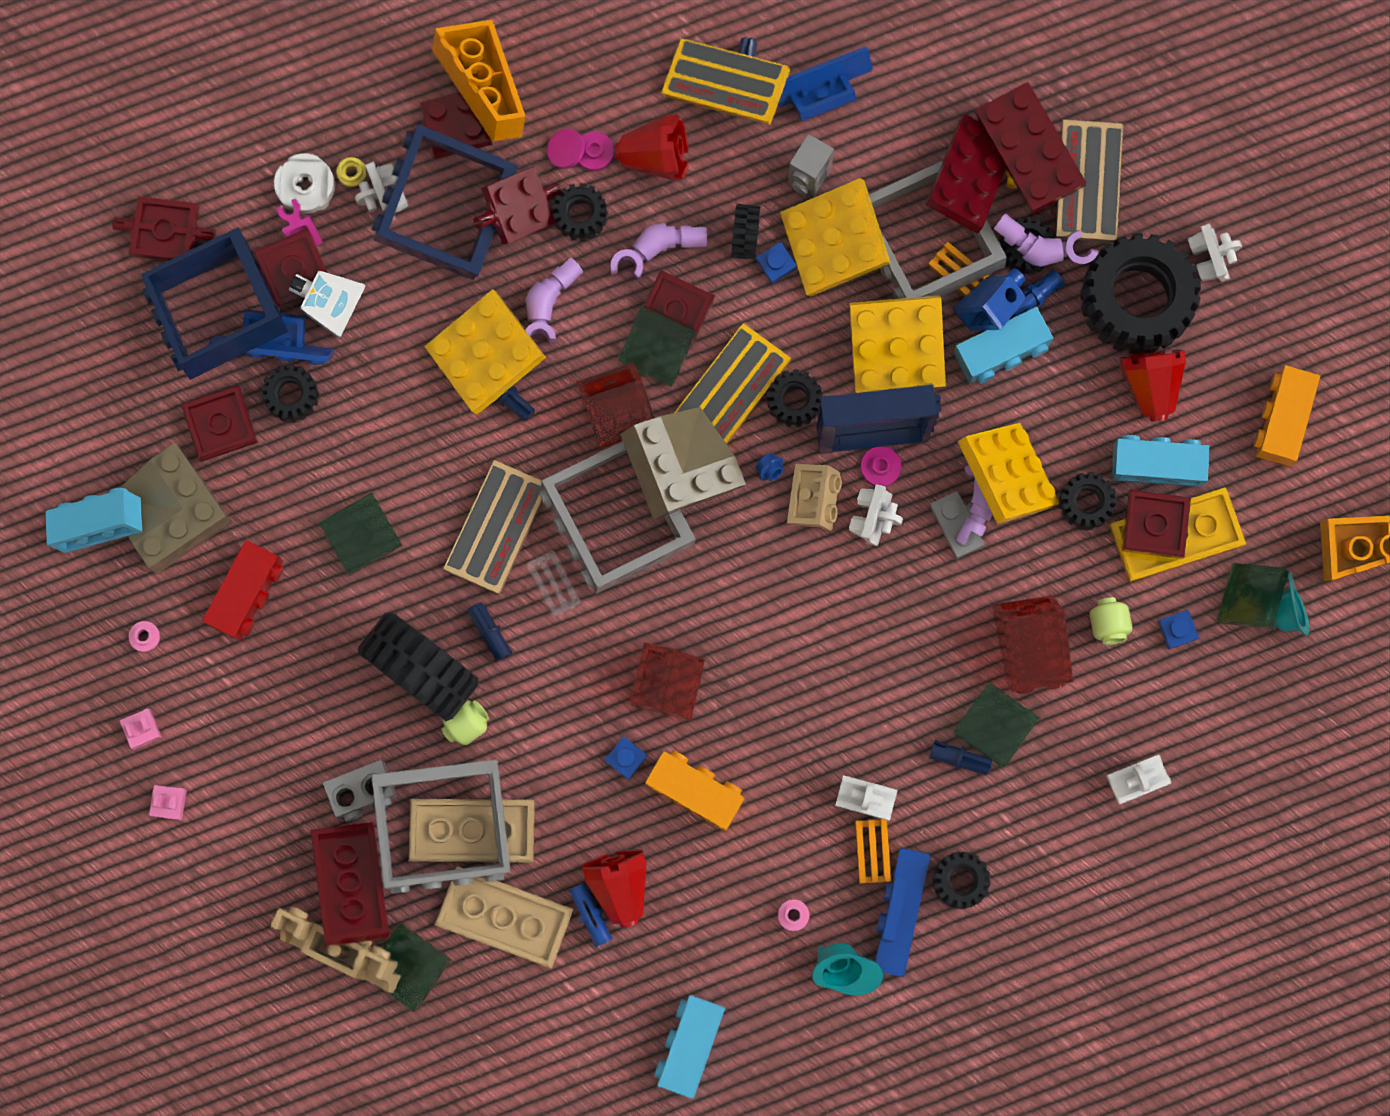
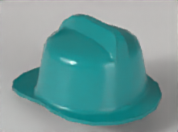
[1266,571,1310,635]
[812,943,883,996]

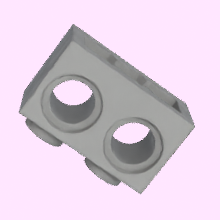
[788,134,834,197]
[323,760,398,822]

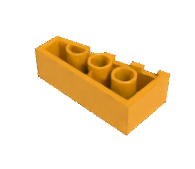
[432,20,526,142]
[1320,516,1390,581]

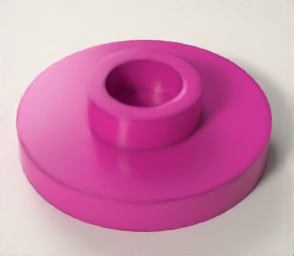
[547,129,585,169]
[578,132,614,171]
[861,447,901,487]

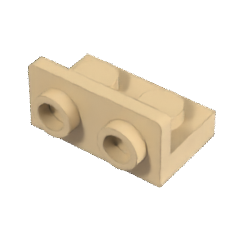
[787,464,842,531]

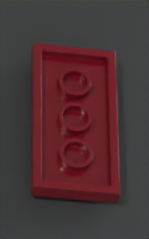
[975,82,1086,214]
[925,113,1006,234]
[311,822,389,946]

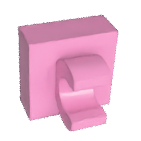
[120,708,162,750]
[149,785,187,820]

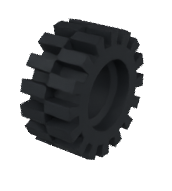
[553,183,607,242]
[731,204,760,260]
[1000,217,1055,275]
[261,364,319,423]
[768,369,822,428]
[1059,472,1117,530]
[932,852,991,909]

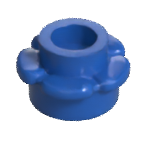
[755,453,784,481]

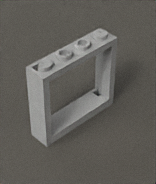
[869,161,1007,299]
[539,441,696,594]
[372,760,510,894]

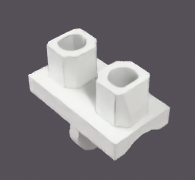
[355,162,408,220]
[1188,223,1242,282]
[849,485,903,546]
[1107,755,1171,805]
[835,775,898,821]

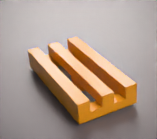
[928,242,989,297]
[855,819,891,884]

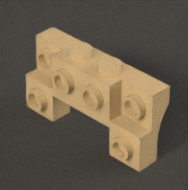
[270,906,401,993]

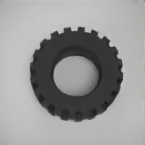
[1080,233,1201,354]
[358,612,479,721]

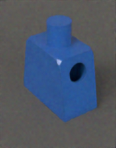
[952,268,1025,331]

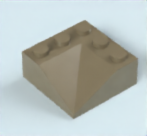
[620,407,746,520]
[120,443,233,574]

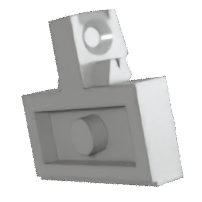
[929,491,993,560]

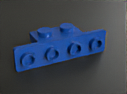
[776,47,872,121]
[209,309,333,365]
[875,848,930,977]

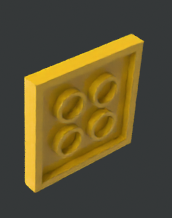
[780,178,891,297]
[424,289,546,415]
[849,295,946,393]
[957,423,1060,524]

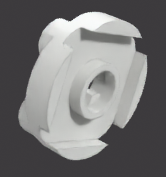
[274,153,335,214]

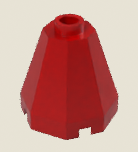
[615,114,689,180]
[1119,349,1186,422]
[582,849,646,928]

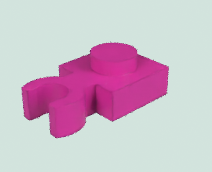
[277,198,323,246]

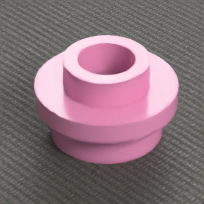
[129,621,160,652]
[778,900,809,931]

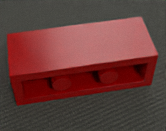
[202,540,283,641]

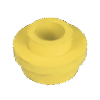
[337,157,367,187]

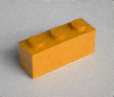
[1254,365,1321,467]
[645,750,745,832]

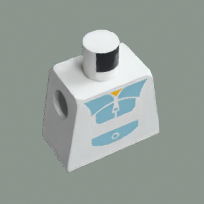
[289,271,366,338]

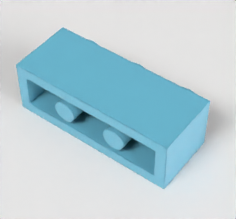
[953,307,1053,384]
[1111,435,1210,487]
[46,488,142,553]
[654,995,725,1099]

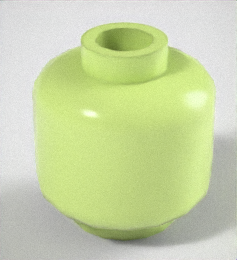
[1090,597,1132,645]
[442,700,489,745]

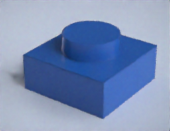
[756,242,797,284]
[1157,610,1199,650]
[604,736,648,780]

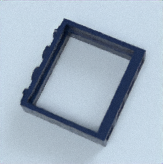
[371,124,518,280]
[141,227,289,380]
[816,384,941,454]

